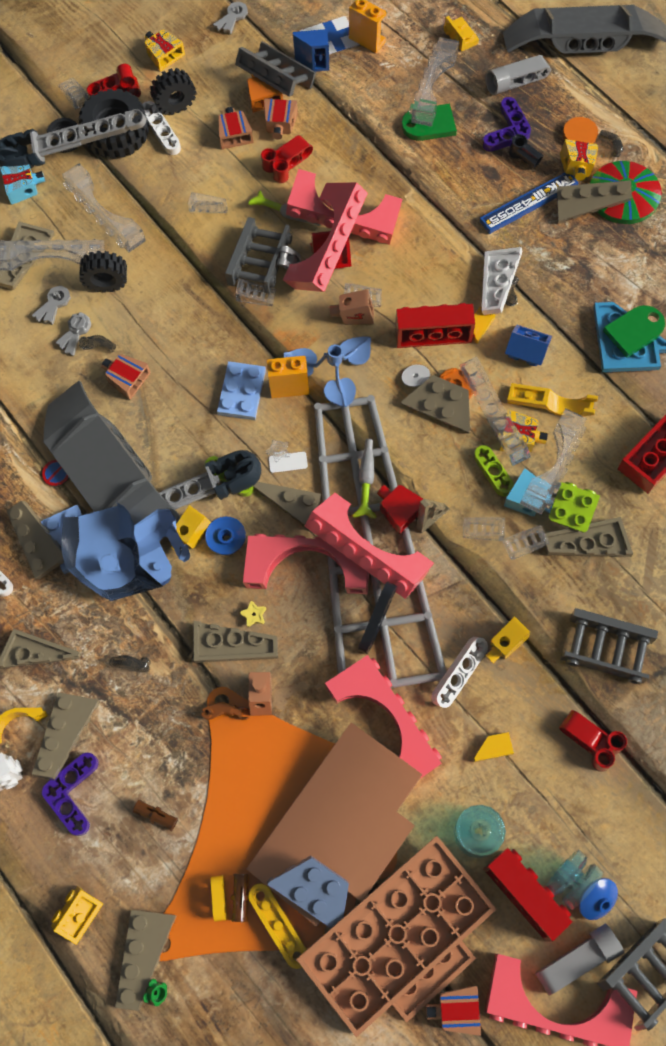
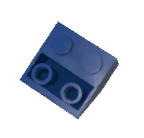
[293,29,330,72]

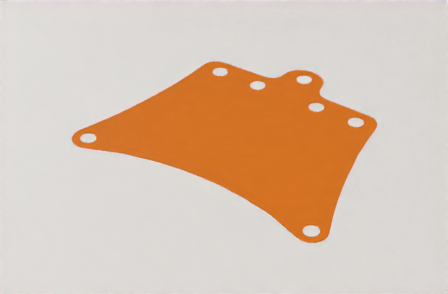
[159,687,397,961]

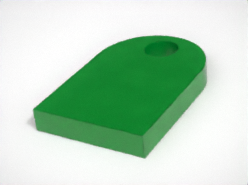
[402,104,457,141]
[603,305,665,358]

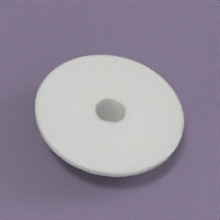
[402,365,430,387]

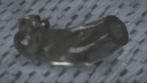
[598,130,624,158]
[505,275,519,307]
[79,335,116,353]
[109,655,151,673]

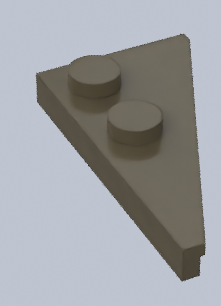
[254,482,321,531]
[416,499,450,533]
[0,629,81,668]

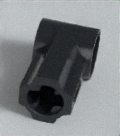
[509,134,544,168]

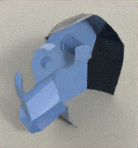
[61,501,190,601]

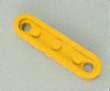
[249,884,307,969]

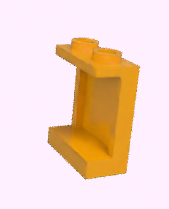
[349,0,386,53]
[267,356,309,398]

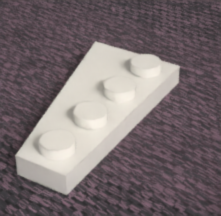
[482,247,522,315]

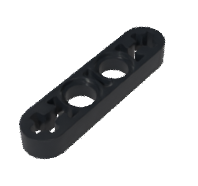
[357,582,397,654]

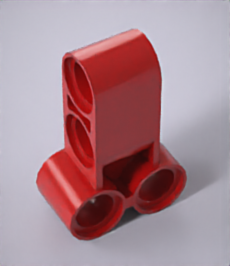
[87,63,141,98]
[261,135,313,183]
[559,710,627,772]

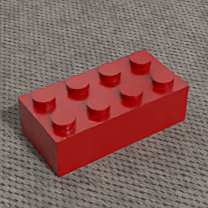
[395,303,475,348]
[617,415,666,494]
[483,848,573,942]

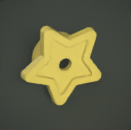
[240,601,267,627]

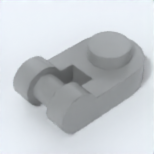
[277,246,301,269]

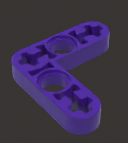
[483,97,531,152]
[42,752,99,836]

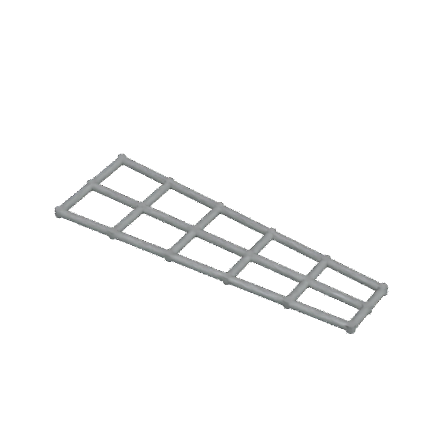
[314,395,447,689]

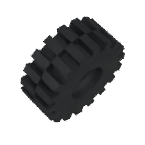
[150,68,196,115]
[79,251,127,293]

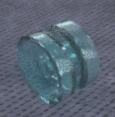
[453,805,506,858]
[546,849,604,910]

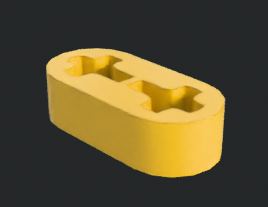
[211,875,227,922]

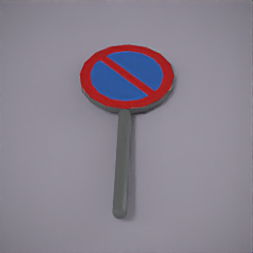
[42,459,69,487]

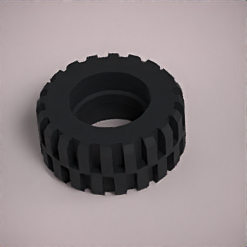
[78,89,149,159]

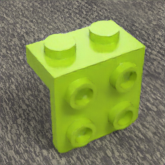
[549,482,600,533]

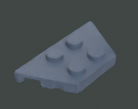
[267,856,349,928]

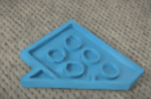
[593,302,666,372]

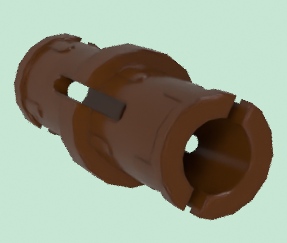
[133,799,178,832]
[231,874,249,922]

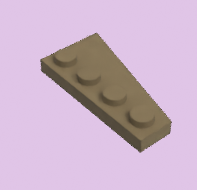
[32,692,100,780]
[115,910,177,1011]

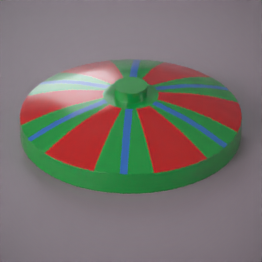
[590,161,662,224]

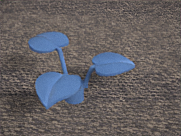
[284,337,371,407]

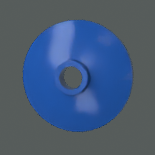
[205,516,246,555]
[578,878,618,920]

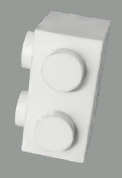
[0,752,23,791]

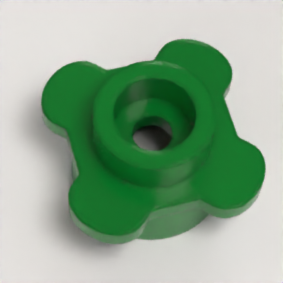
[142,979,167,1007]

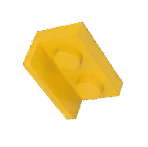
[444,16,479,52]
[51,886,103,945]

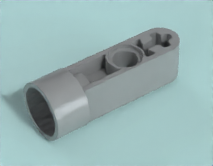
[485,55,551,95]
[535,923,625,996]

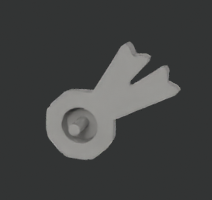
[213,2,248,34]
[32,286,71,325]
[56,312,91,356]

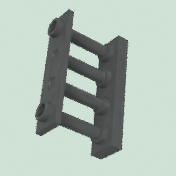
[235,41,316,97]
[225,217,293,294]
[561,608,658,684]
[597,918,666,1031]

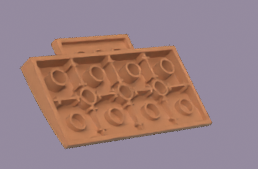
[247,722,423,927]
[296,836,496,1038]

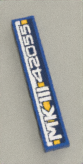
[479,173,579,234]

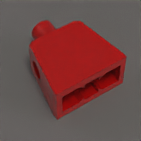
[377,485,423,534]

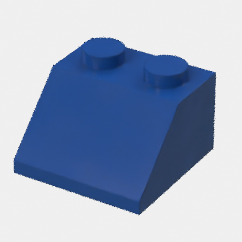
[505,325,552,366]

